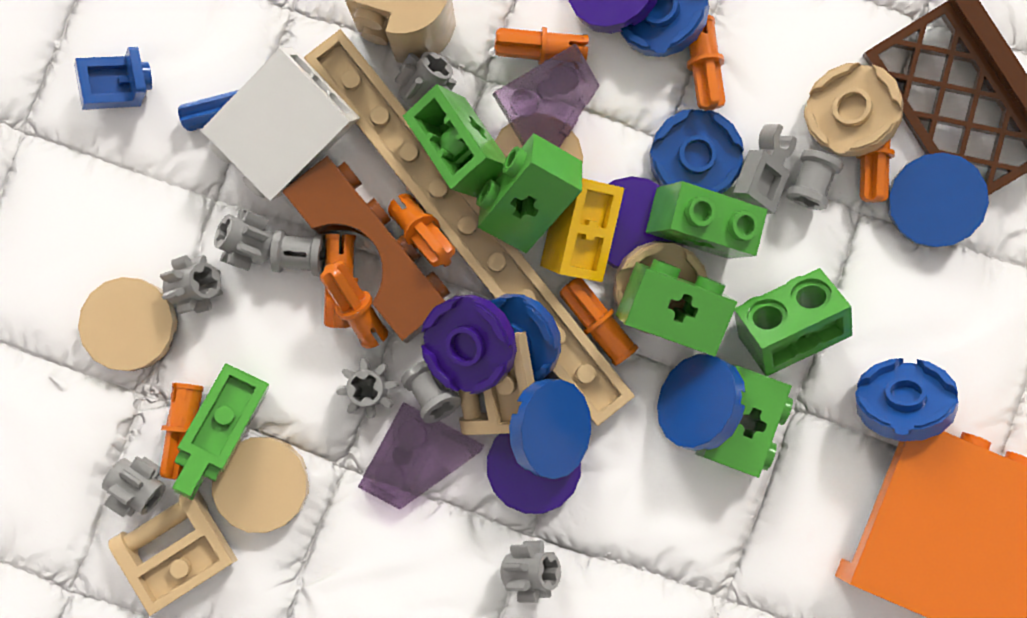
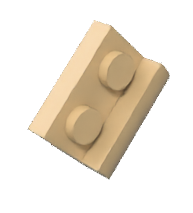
[345,0,456,64]

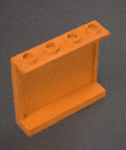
[835,431,1027,618]

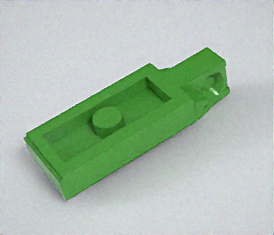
[172,363,269,500]

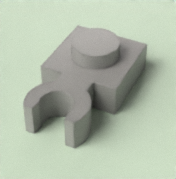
[733,124,797,214]

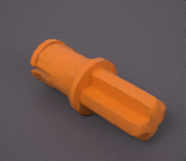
[687,15,726,111]
[494,27,589,65]
[856,139,895,203]
[388,194,456,267]
[320,234,358,328]
[320,261,389,349]
[559,278,639,366]
[160,383,204,480]

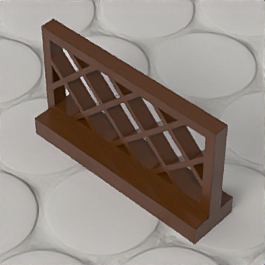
[863,0,1027,196]

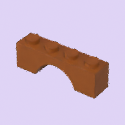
[282,155,450,343]

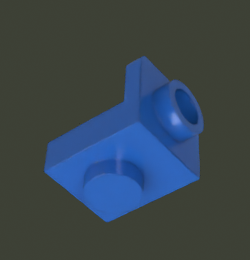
[74,47,152,110]

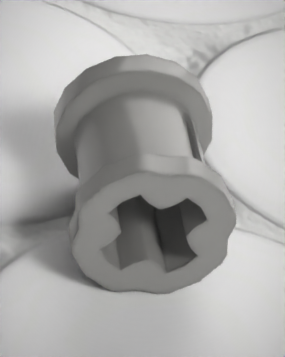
[786,149,844,210]
[270,230,326,276]
[401,361,461,423]

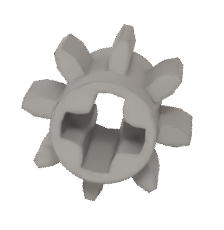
[395,52,457,107]
[214,209,274,271]
[159,255,223,314]
[336,358,399,418]
[102,456,166,517]
[500,540,561,603]

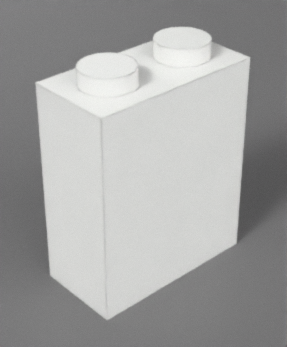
[200,47,360,201]

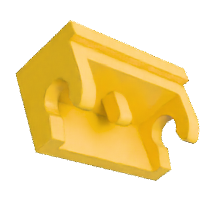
[540,178,624,282]

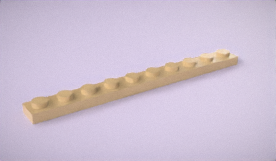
[304,29,635,426]

